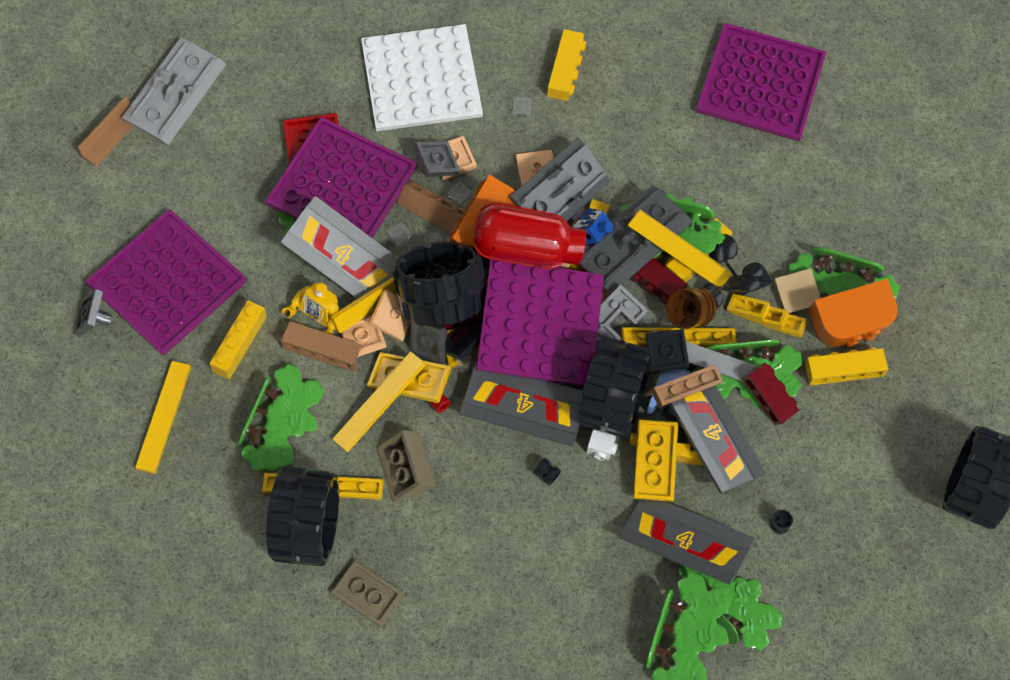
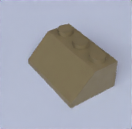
[377,430,436,502]

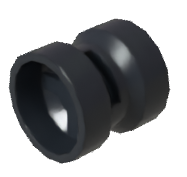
[533,458,561,486]
[770,510,793,534]

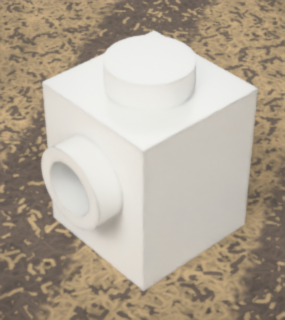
[587,429,618,461]

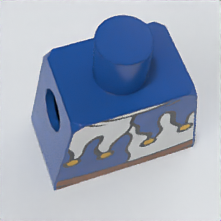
[570,208,613,245]

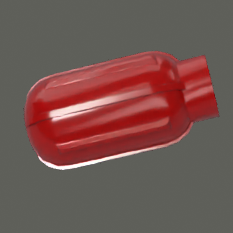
[473,203,586,269]

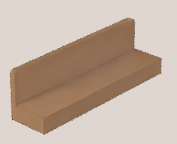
[78,97,134,167]
[397,181,464,234]
[281,322,361,372]
[644,364,724,408]

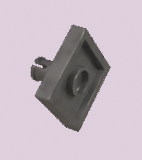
[414,141,460,177]
[73,289,112,337]
[411,321,448,364]

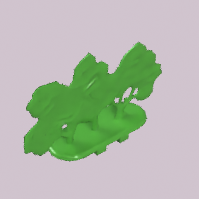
[620,194,725,259]

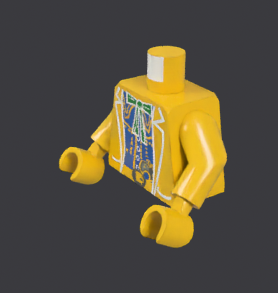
[282,283,340,336]

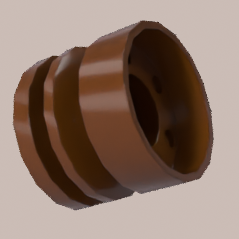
[666,287,716,329]

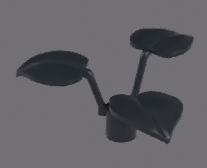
[695,234,773,310]

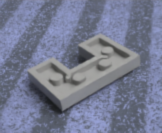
[597,284,648,343]

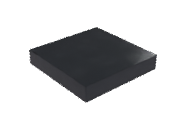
[445,322,481,361]
[645,329,690,373]

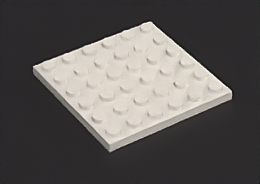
[361,24,483,131]

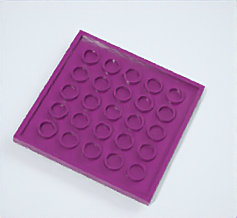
[696,23,827,142]
[265,117,418,239]
[85,209,247,356]
[476,260,604,387]

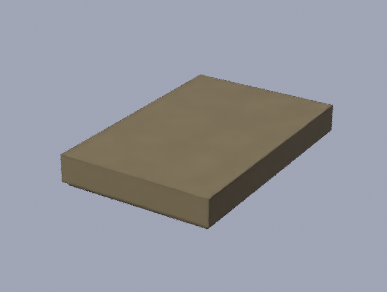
[330,560,404,628]

